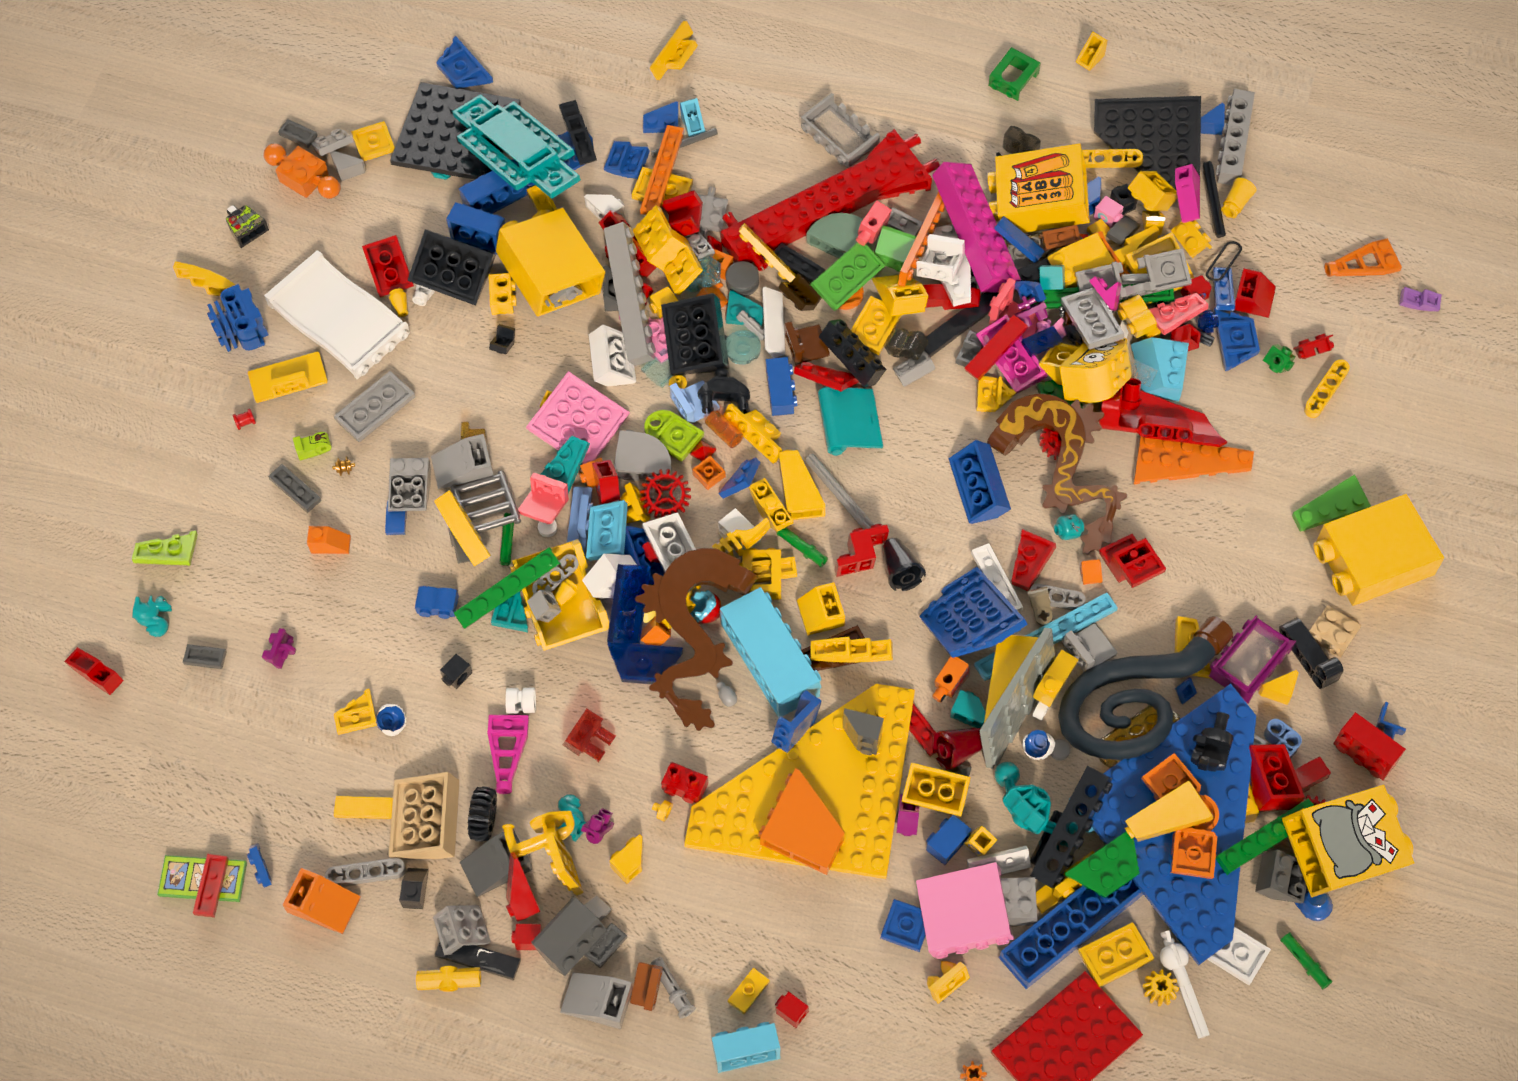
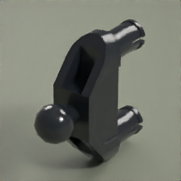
[697,367,750,414]

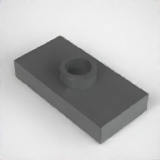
[278,119,318,148]
[183,644,227,669]
[585,923,628,968]

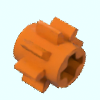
[960,1061,987,1081]

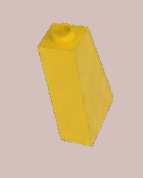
[779,450,826,520]
[1125,781,1213,842]

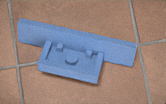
[567,487,593,556]

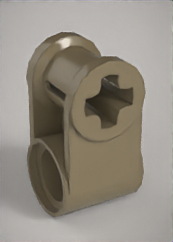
[1028,586,1053,625]

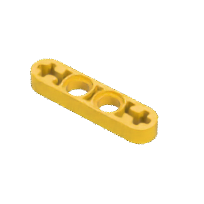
[1082,149,1143,168]
[1304,360,1350,418]

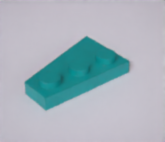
[540,436,590,494]

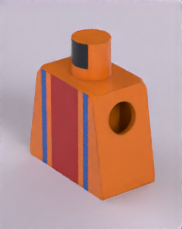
[932,656,970,703]

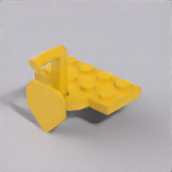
[502,811,584,896]

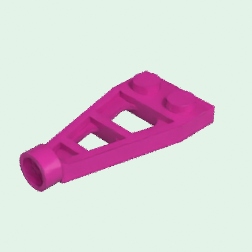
[487,715,529,794]

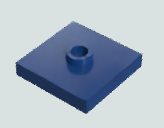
[880,899,926,952]

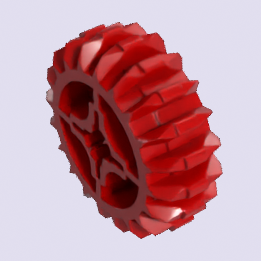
[640,469,691,519]

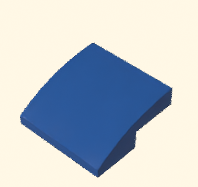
[604,141,650,179]

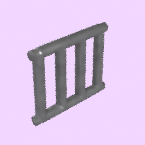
[450,470,521,533]

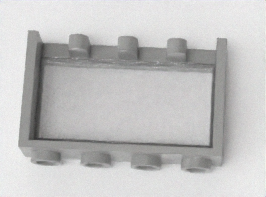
[801,93,880,168]

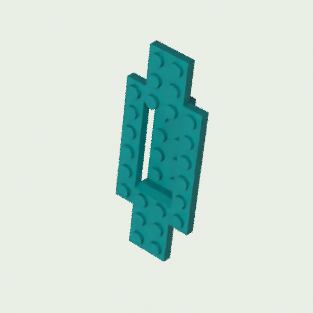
[452,94,581,199]

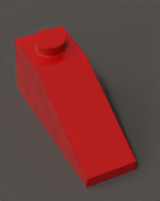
[506,852,540,922]

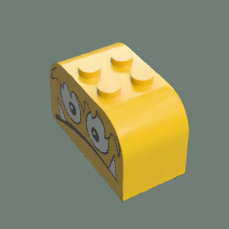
[1059,337,1132,402]

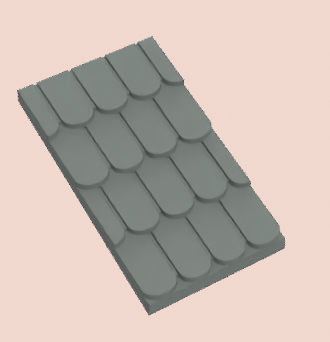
[980,628,1055,768]

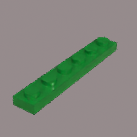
[454,547,561,629]
[1215,798,1314,875]

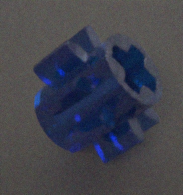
[1197,310,1219,333]

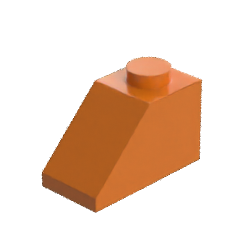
[307,526,351,554]

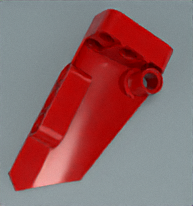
[1099,378,1227,447]

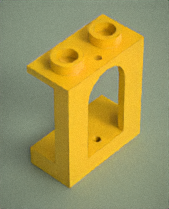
[742,548,781,600]

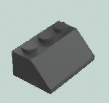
[531,896,607,976]

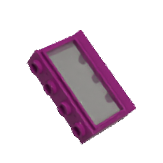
[1209,615,1296,704]

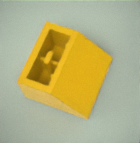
[797,582,845,636]

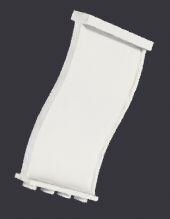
[264,250,410,379]

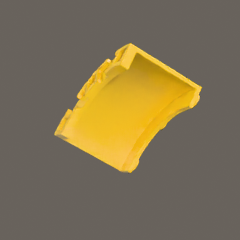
[510,539,611,651]

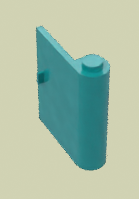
[818,387,883,456]

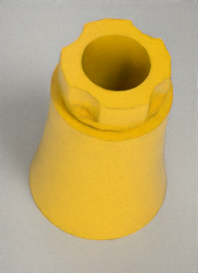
[1221,178,1257,219]

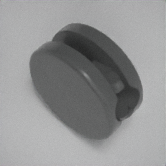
[726,261,759,297]

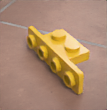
[650,21,698,80]
[723,403,782,464]
[1036,851,1095,913]

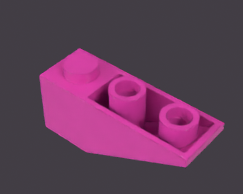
[1175,164,1200,223]

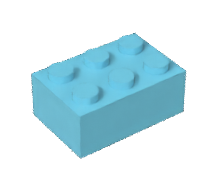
[712,1022,780,1073]

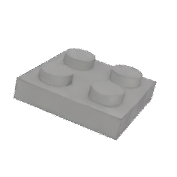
[311,129,353,156]

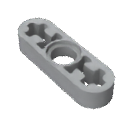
[532,554,579,594]
[1030,584,1086,611]

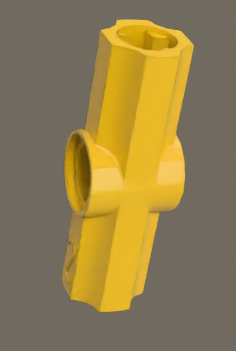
[416,966,481,992]

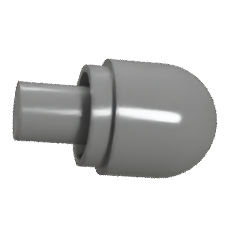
[716,681,737,707]

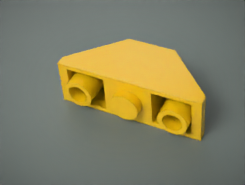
[748,478,794,532]

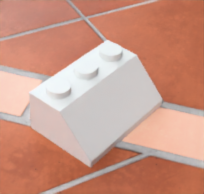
[589,325,636,386]
[642,512,696,572]

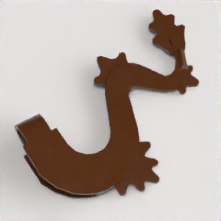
[635,548,758,731]

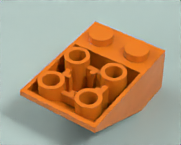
[283,868,361,934]

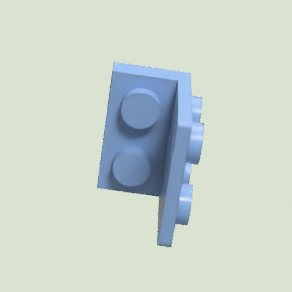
[669,380,720,424]

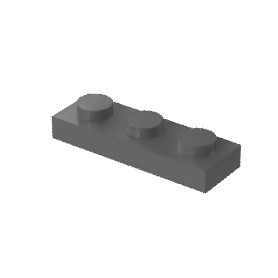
[268,464,321,513]

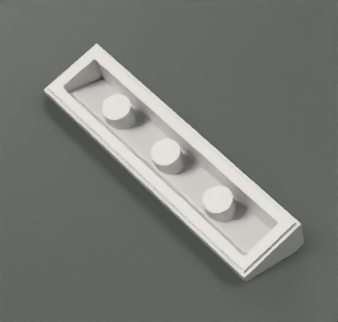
[763,287,785,358]

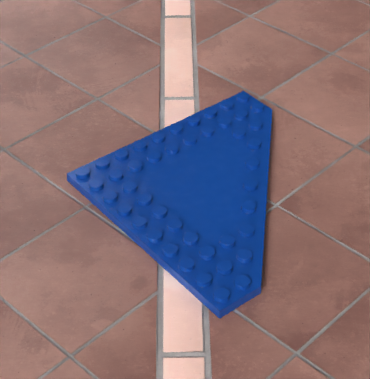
[1070,684,1256,966]

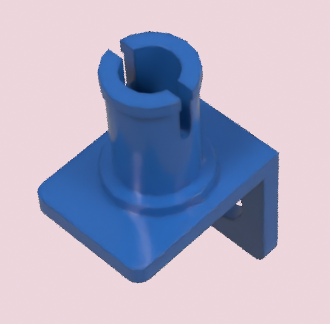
[1376,702,1406,740]

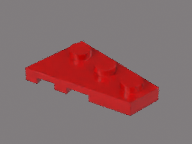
[793,362,859,392]

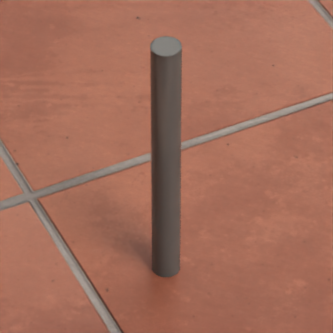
[651,128,718,158]

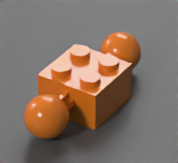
[264,143,341,199]

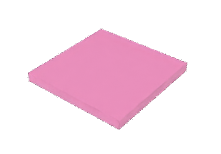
[526,371,630,465]

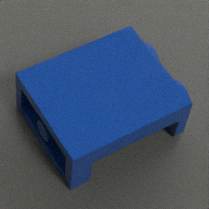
[771,690,822,753]

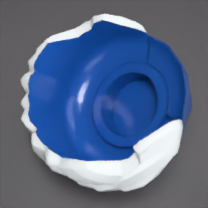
[376,704,406,736]
[1023,730,1055,760]

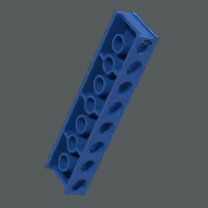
[999,880,1144,989]

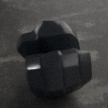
[1190,712,1233,772]

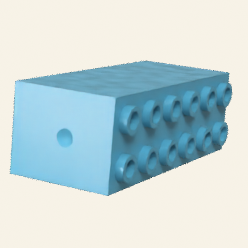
[720,587,822,718]

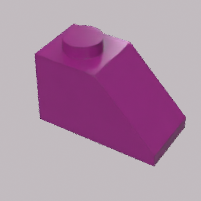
[896,794,920,836]

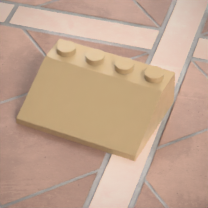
[389,772,460,859]

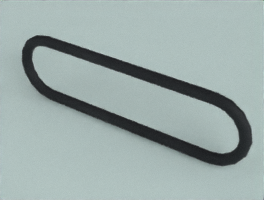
[1206,241,1242,281]

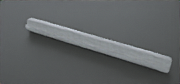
[806,454,874,529]

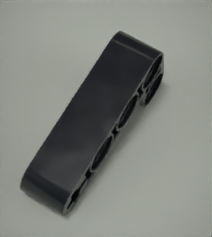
[1279,617,1344,689]

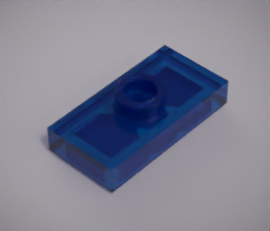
[1021,326,1063,357]

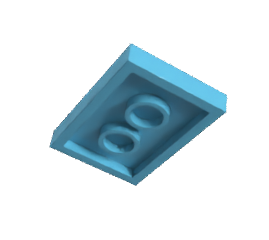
[586,500,628,561]

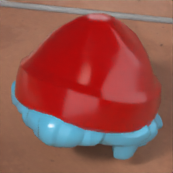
[690,590,721,624]

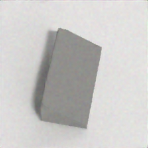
[893,351,935,386]

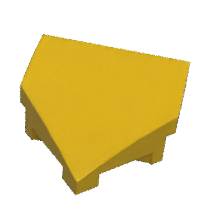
[976,376,1016,412]

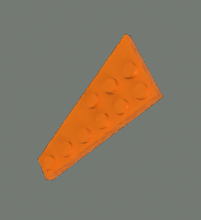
[1133,436,1254,485]

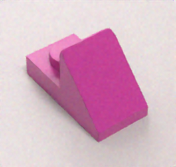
[1090,276,1121,311]

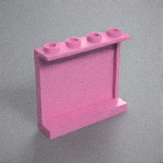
[916,862,1014,959]

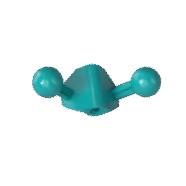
[994,762,1078,847]

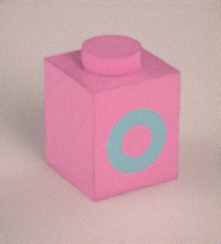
[1094,196,1123,228]

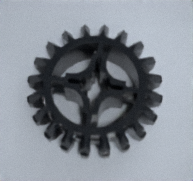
[467,786,497,842]

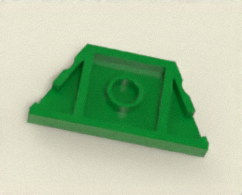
[1065,832,1140,898]

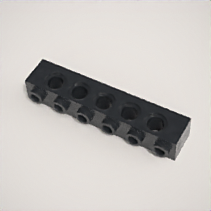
[1030,766,1113,888]

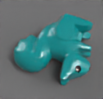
[132,596,172,637]
[558,794,586,842]

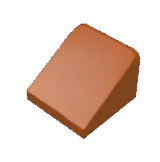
[1080,559,1103,585]

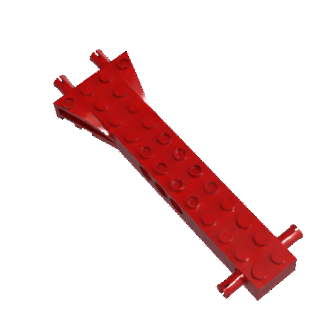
[721,129,940,271]

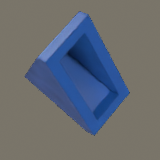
[1201,102,1225,135]

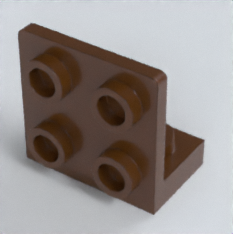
[784,321,830,365]

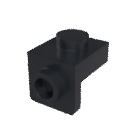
[489,324,515,354]

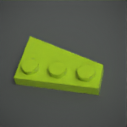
[132,530,198,566]

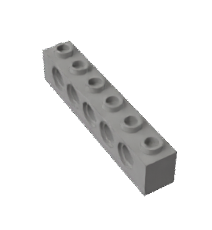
[1215,89,1255,185]

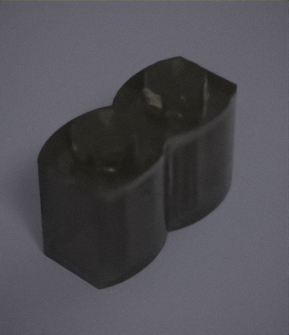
[1003,126,1041,154]
[884,329,929,360]

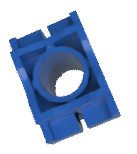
[207,284,269,352]

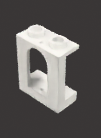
[917,234,965,282]

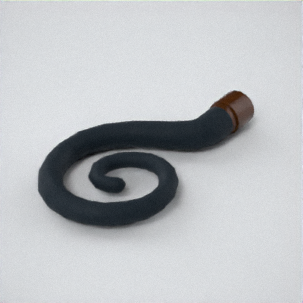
[1058,616,1233,760]

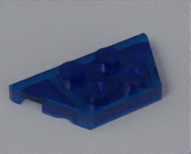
[607,642,683,684]

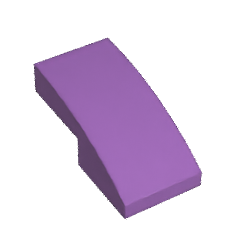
[1400,287,1442,311]

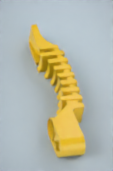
[655,518,770,629]

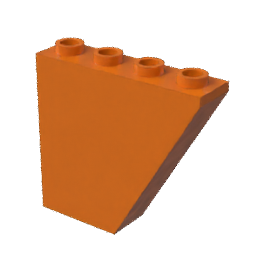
[758,768,845,875]

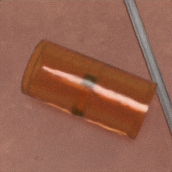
[705,410,744,448]

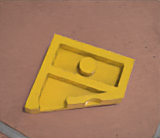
[334,689,377,735]

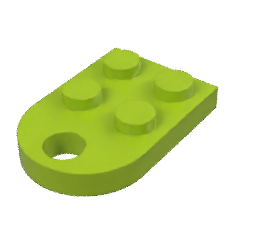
[644,410,704,462]

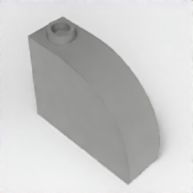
[614,430,672,484]

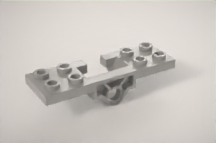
[1075,248,1192,302]

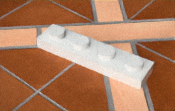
[971,543,1023,612]

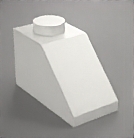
[584,194,625,220]

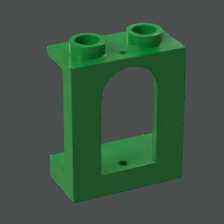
[988,47,1041,101]

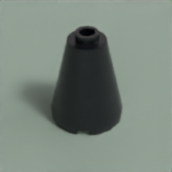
[883,538,926,591]

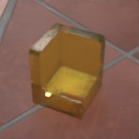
[461,422,486,441]

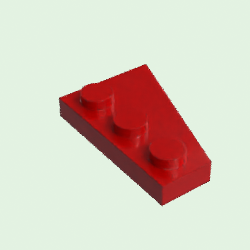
[1011,529,1056,591]

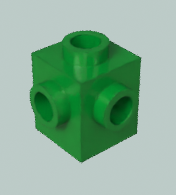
[1263,344,1296,373]

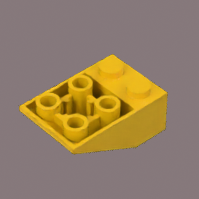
[872,275,928,316]

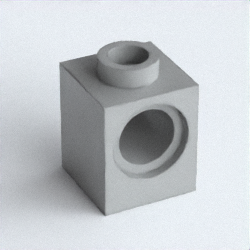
[527,590,561,622]

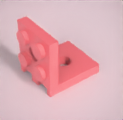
[988,278,1044,345]

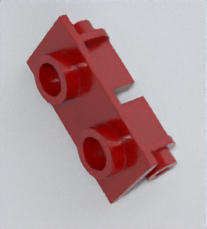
[1293,333,1334,359]

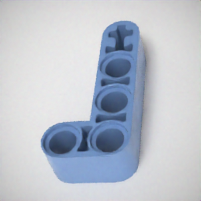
[1249,719,1302,788]

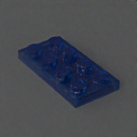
[607,564,651,644]

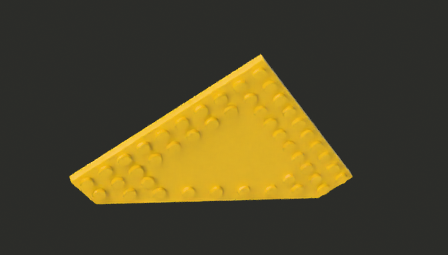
[684,684,915,879]

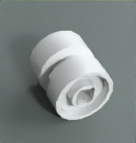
[506,687,536,714]

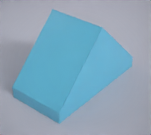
[680,98,705,137]

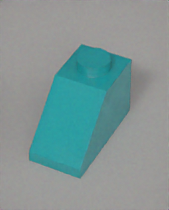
[950,690,986,728]

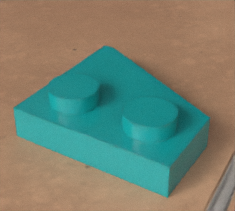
[726,290,764,327]
[491,592,528,633]

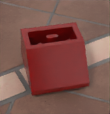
[1234,268,1276,318]

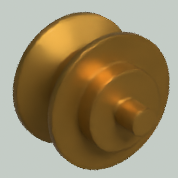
[332,456,355,476]

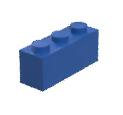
[766,357,797,416]

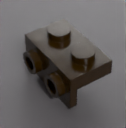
[778,274,822,311]

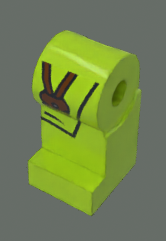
[293,432,332,461]

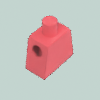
[856,201,892,246]

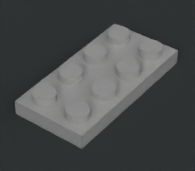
[1061,288,1124,350]
[334,371,415,442]

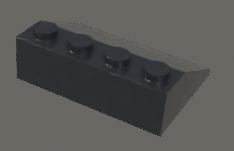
[407,229,496,306]
[661,293,730,375]

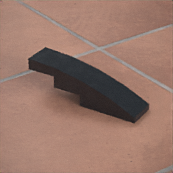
[559,100,597,165]

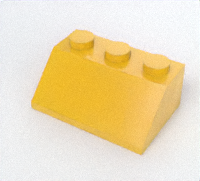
[902,763,971,817]

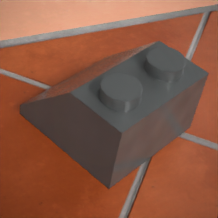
[843,708,884,755]

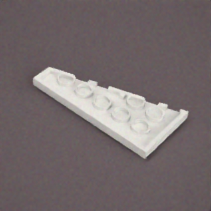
[924,224,971,307]

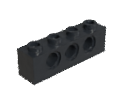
[819,319,887,388]

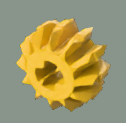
[1142,969,1179,1006]

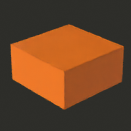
[692,456,726,490]

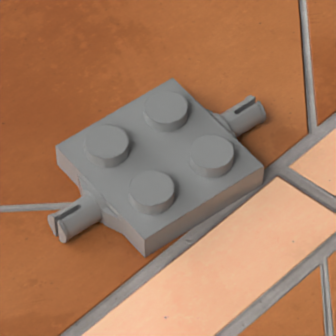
[698,187,728,239]

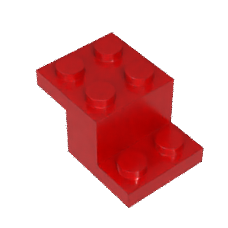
[834,524,889,577]
[1099,533,1166,588]

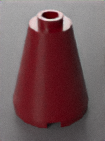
[932,728,983,770]

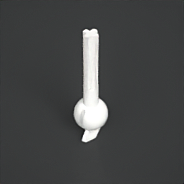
[1160,930,1210,1039]

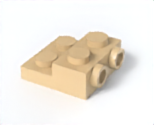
[1309,605,1362,657]

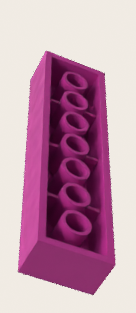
[932,162,1021,292]

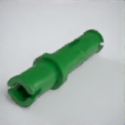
[777,527,828,567]
[1280,932,1333,990]

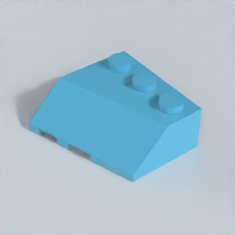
[1131,337,1189,401]

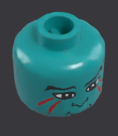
[1054,514,1084,540]

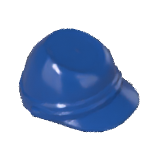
[1295,887,1333,921]

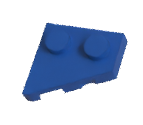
[643,101,679,133]
[247,843,272,888]

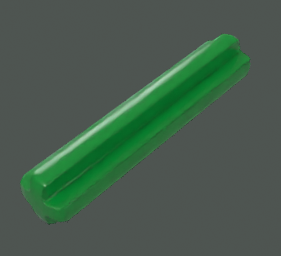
[500,512,514,566]

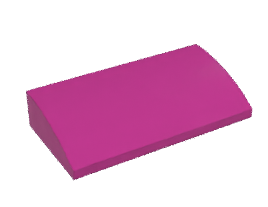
[976,314,1048,393]

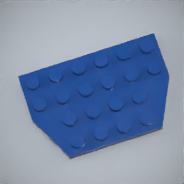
[919,567,1028,658]

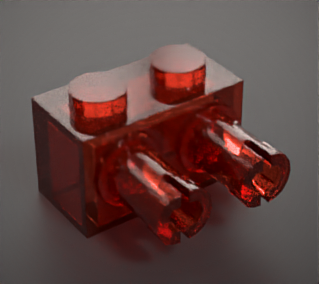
[563,708,616,763]

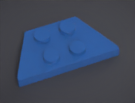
[436,36,493,89]
[1213,307,1260,371]

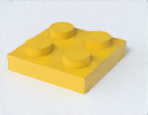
[351,121,395,161]

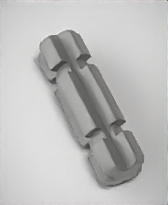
[736,310,765,341]

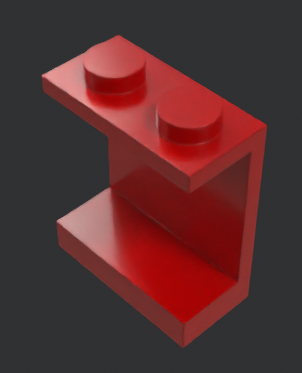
[663,190,703,236]

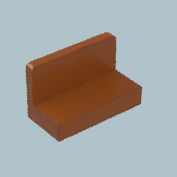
[1039,225,1081,251]
[630,962,663,1011]

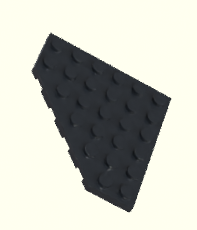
[1094,96,1201,191]

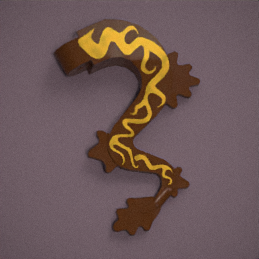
[987,394,1127,554]

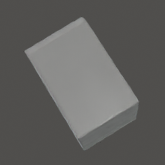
[330,151,366,181]

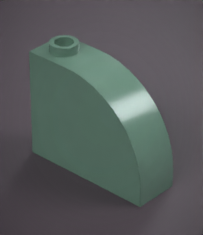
[807,213,869,259]

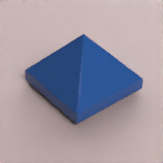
[1175,677,1197,704]

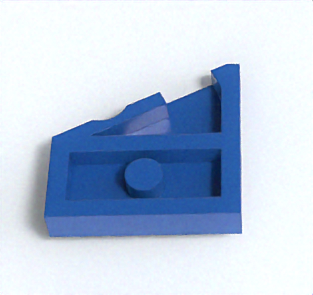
[718,457,761,499]

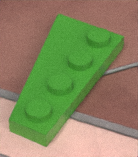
[1292,475,1371,532]

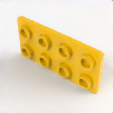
[247,352,328,403]

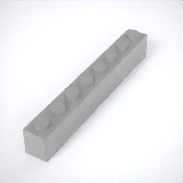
[604,222,656,366]

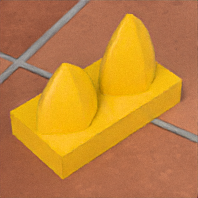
[620,482,651,523]
[927,961,970,1004]

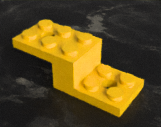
[633,205,703,295]

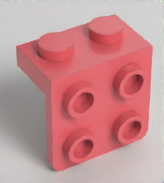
[518,473,569,524]

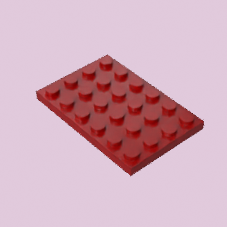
[991,971,1143,1081]

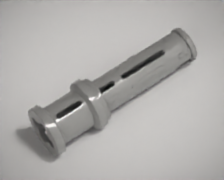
[651,957,696,1019]

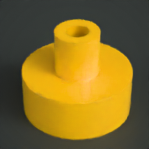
[669,375,687,390]
[652,800,673,822]

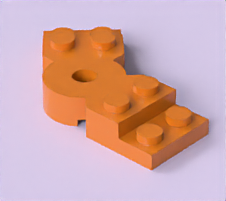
[1141,753,1219,879]

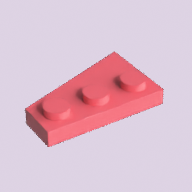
[1147,293,1208,335]

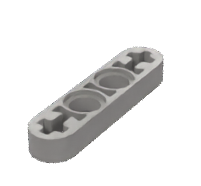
[325,858,406,886]

